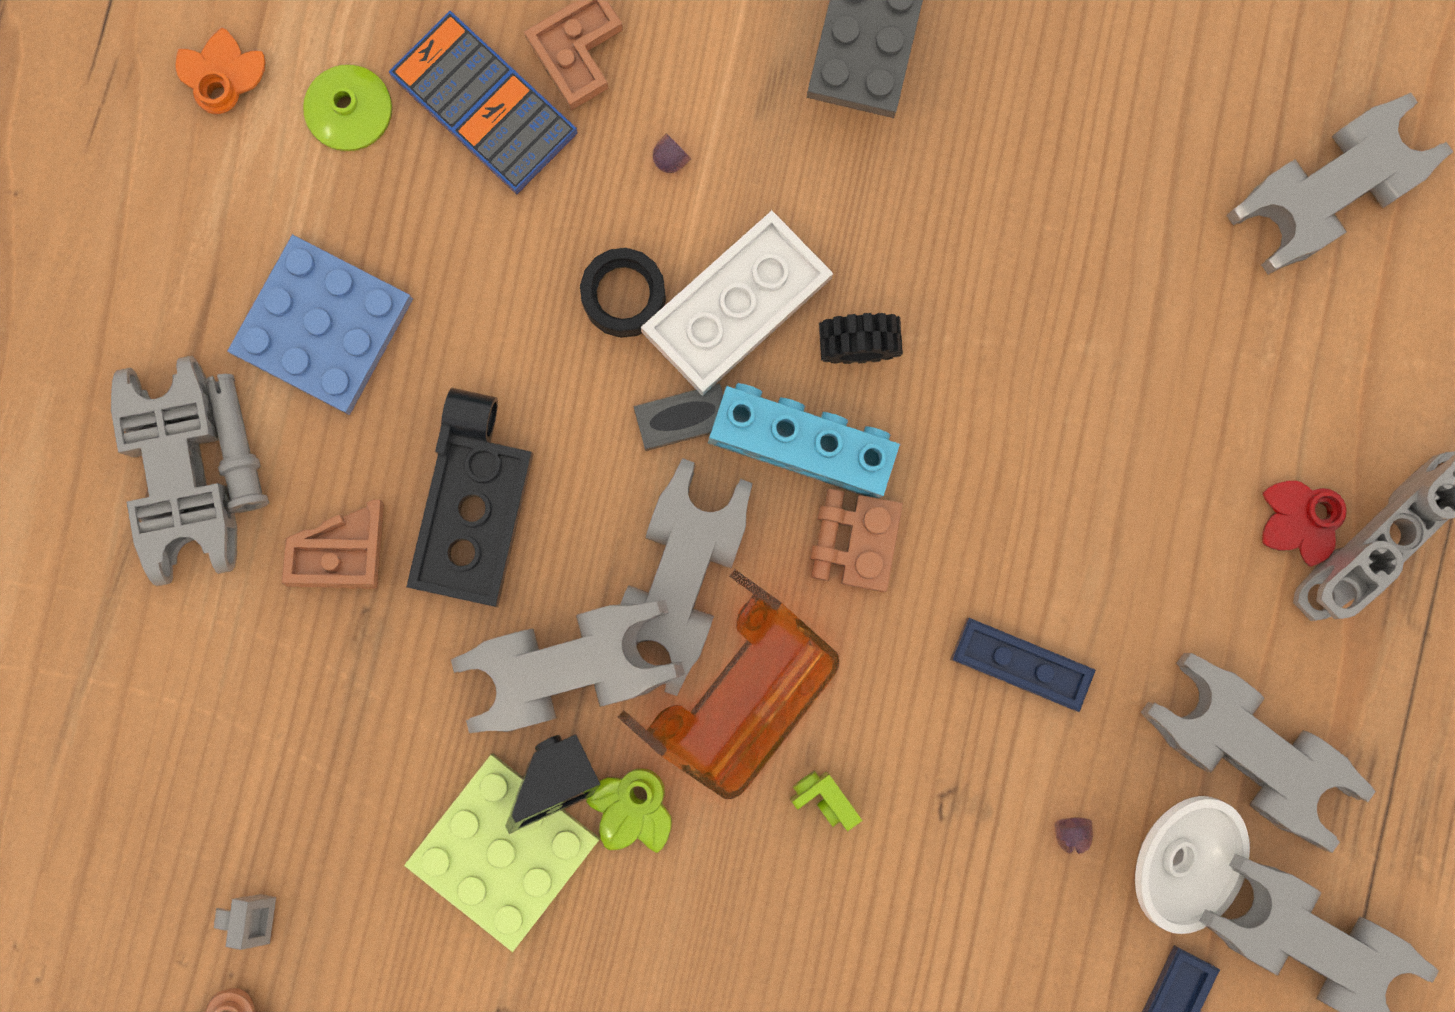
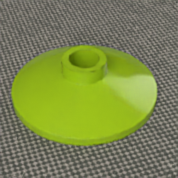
[303,65,392,151]

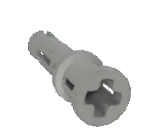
[204,374,269,513]

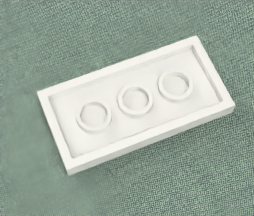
[641,210,833,396]

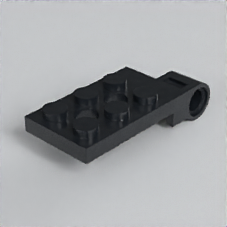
[406,388,534,607]

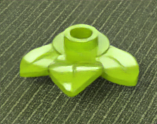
[586,768,672,853]

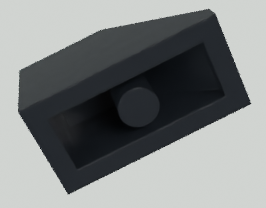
[505,734,600,834]

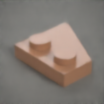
[282,499,384,589]

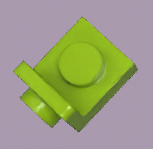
[790,771,863,832]

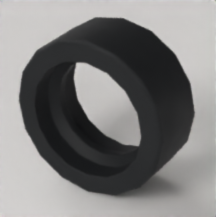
[580,248,666,338]

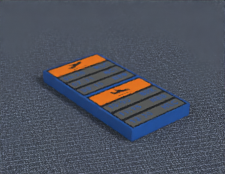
[389,11,578,195]

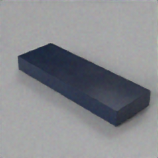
[950,618,1096,712]

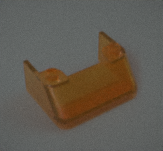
[618,569,840,799]

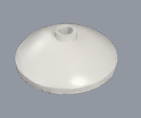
[1135,796,1250,934]

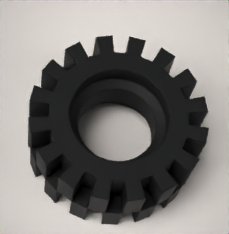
[819,313,903,364]

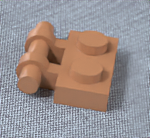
[810,489,903,592]

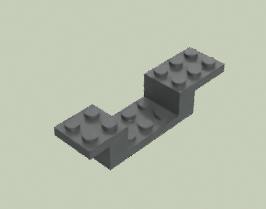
[806,0,923,118]

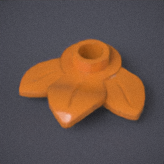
[176,28,266,114]

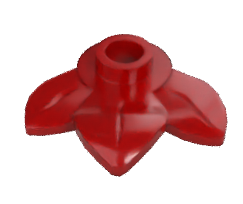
[1262,481,1347,567]

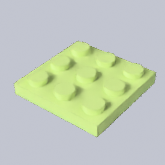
[404,754,600,952]

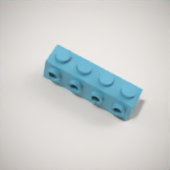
[708,383,900,498]

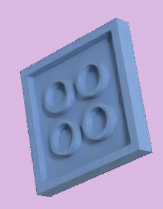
[227,234,413,415]

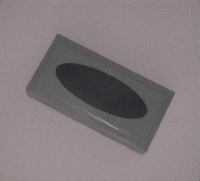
[633,383,723,451]

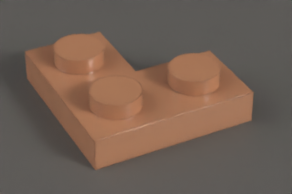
[524,0,623,111]

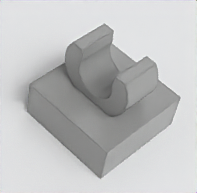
[214,894,276,950]

